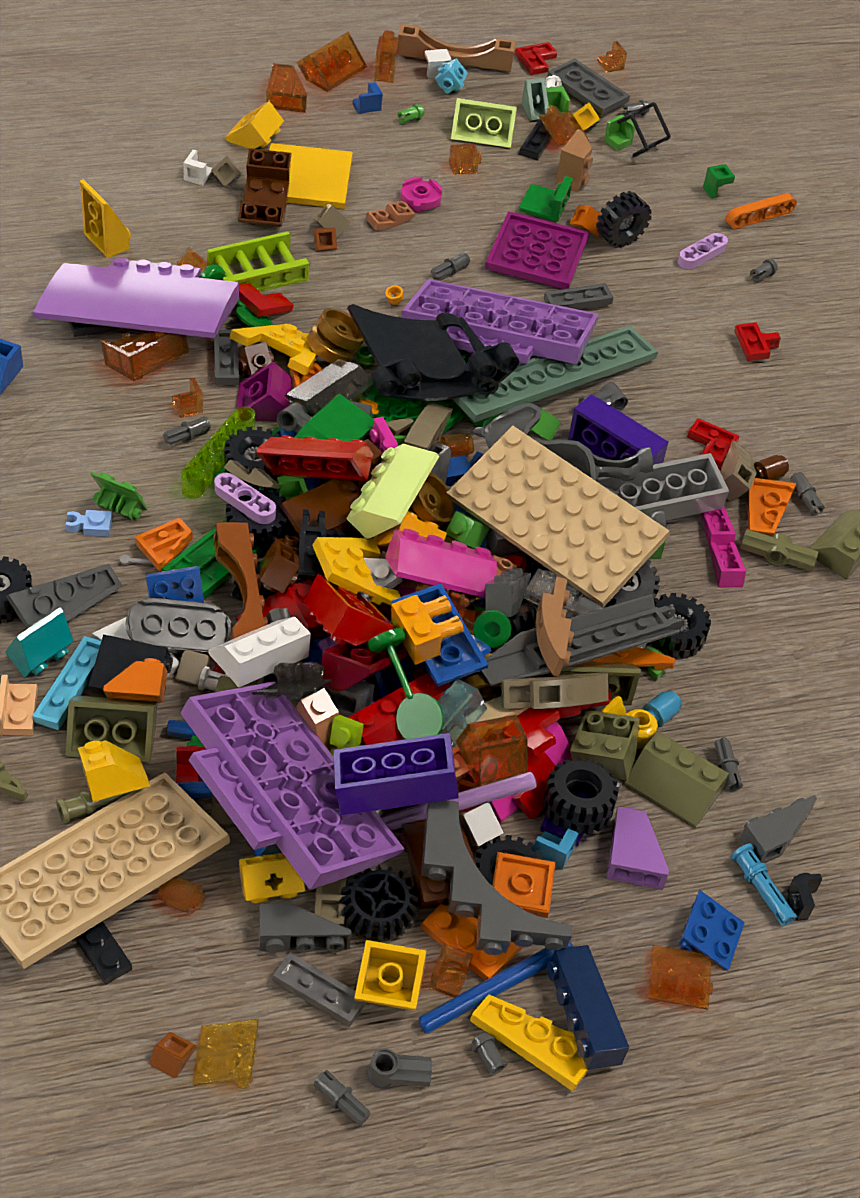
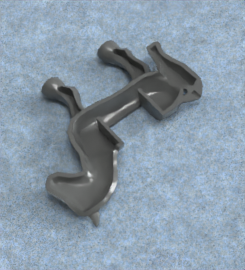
[473,403,667,529]

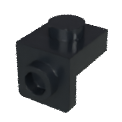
[787,873,822,921]

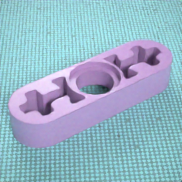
[678,233,728,269]
[215,473,276,524]

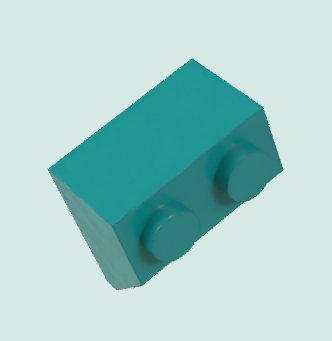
[5,607,74,678]

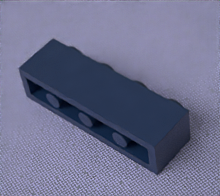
[547,945,629,1070]

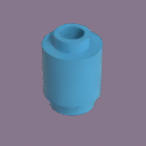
[642,690,682,728]

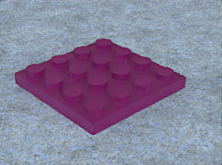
[485,211,590,289]

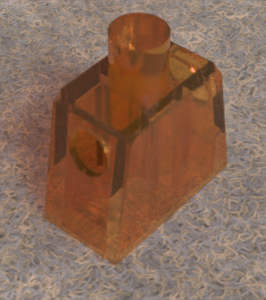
[374,30,399,83]

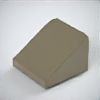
[175,650,210,687]

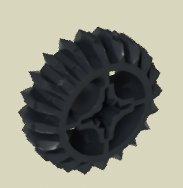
[339,864,419,942]

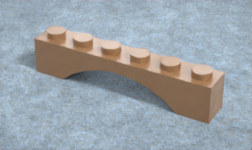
[397,24,516,72]

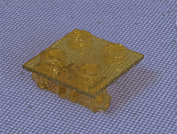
[193,1019,259,1089]

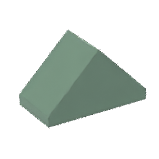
[521,78,550,121]

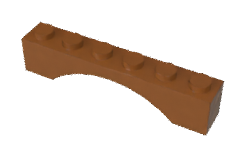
[213,522,268,641]

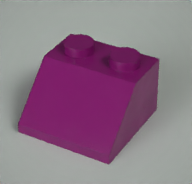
[235,362,293,422]

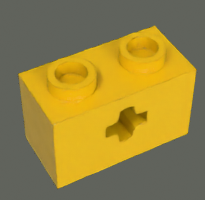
[238,852,305,903]

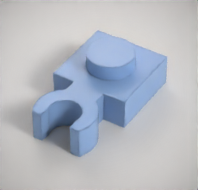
[66,510,112,537]

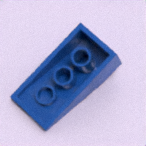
[392,583,489,686]

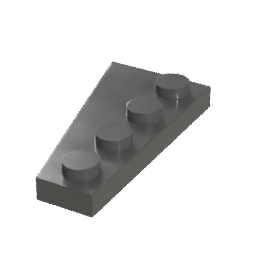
[6,564,122,629]

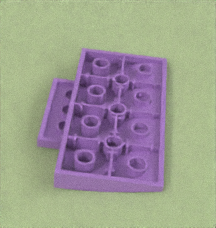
[33,257,239,338]
[402,279,599,364]
[180,681,404,890]

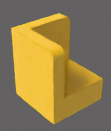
[573,103,600,131]

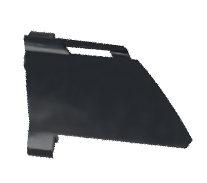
[347,304,520,401]

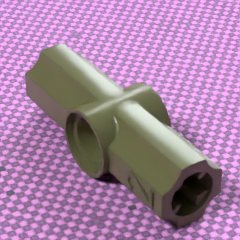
[740,529,818,572]

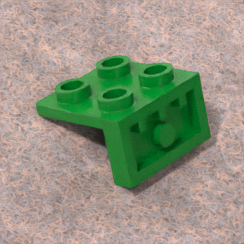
[519,176,573,222]

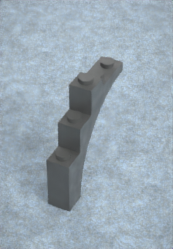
[421,800,572,955]

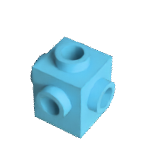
[435,58,468,94]

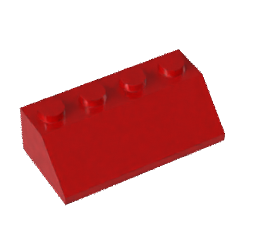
[256,435,373,481]
[303,574,395,646]
[348,673,464,746]

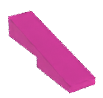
[701,506,746,588]

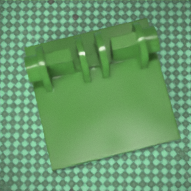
[90,471,148,520]

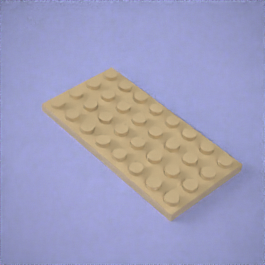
[447,426,670,608]
[0,773,230,969]

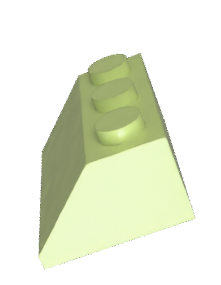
[451,98,517,148]

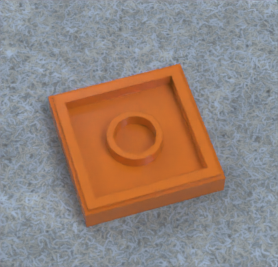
[492,852,555,918]

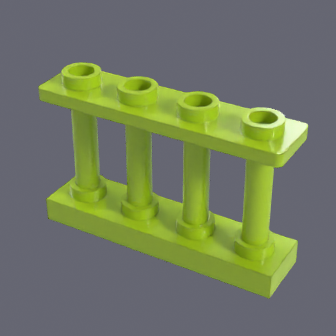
[207,231,309,292]

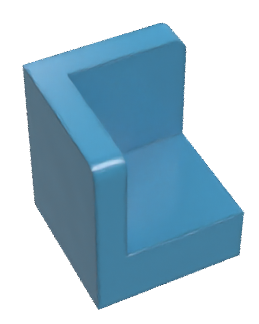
[533,828,578,870]

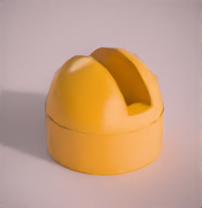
[385,285,404,305]

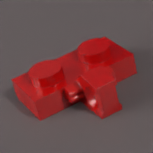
[734,322,781,361]

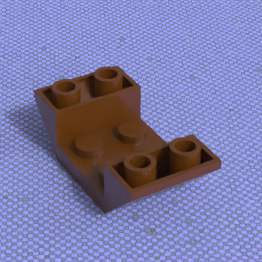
[238,148,292,227]

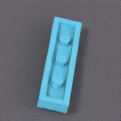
[32,636,101,730]

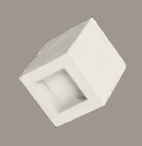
[424,49,452,79]
[183,150,212,186]
[459,803,503,846]

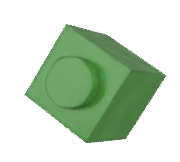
[445,511,490,549]

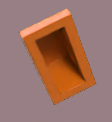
[103,658,167,703]

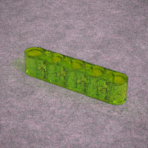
[181,407,255,499]

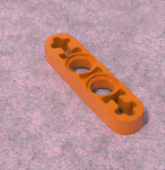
[725,193,797,229]

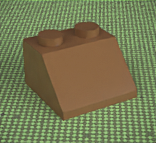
[556,129,593,192]

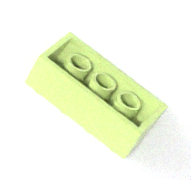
[346,444,439,539]

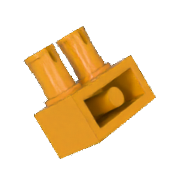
[391,595,464,665]

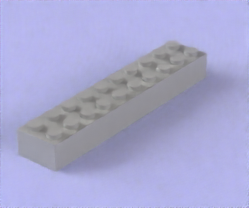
[480,453,729,556]

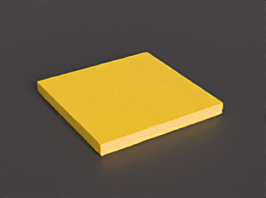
[269,143,353,209]

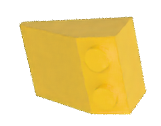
[80,179,131,258]

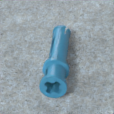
[730,843,797,927]

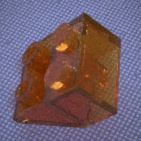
[456,715,528,787]

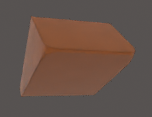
[150,1032,196,1078]

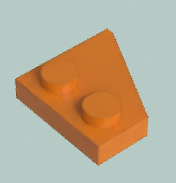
[135,518,193,571]

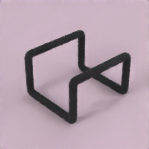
[617,102,671,157]

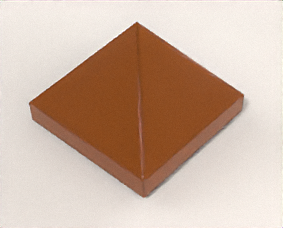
[313,227,337,251]

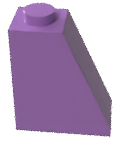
[606,806,669,890]

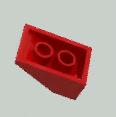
[236,579,330,643]

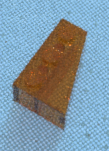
[101,330,189,381]

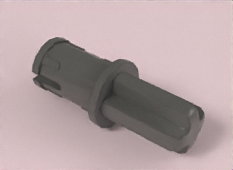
[431,252,470,280]
[163,416,211,445]
[790,472,825,516]
[714,737,743,792]
[314,1070,371,1125]

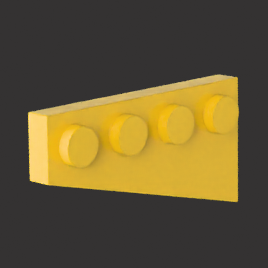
[470,994,589,1091]

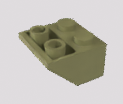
[570,710,640,781]

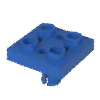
[145,566,204,603]

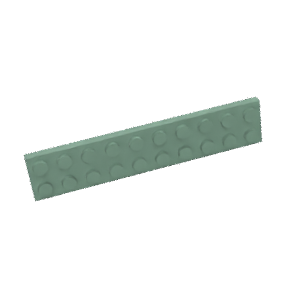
[453,326,658,422]

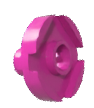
[400,177,442,213]

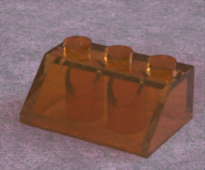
[296,31,368,92]

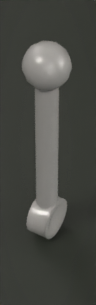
[120,554,153,566]

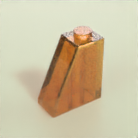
[266,63,307,113]

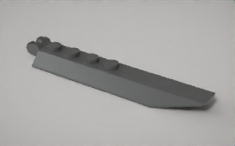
[480,594,684,687]

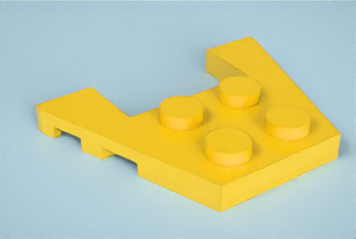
[230,324,318,375]
[312,537,401,606]

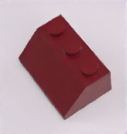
[319,642,409,691]

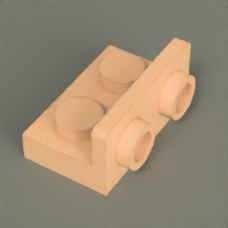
[0,675,38,736]

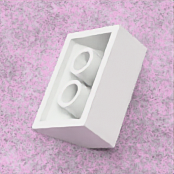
[209,617,311,687]

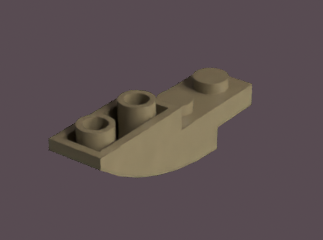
[501,673,608,709]

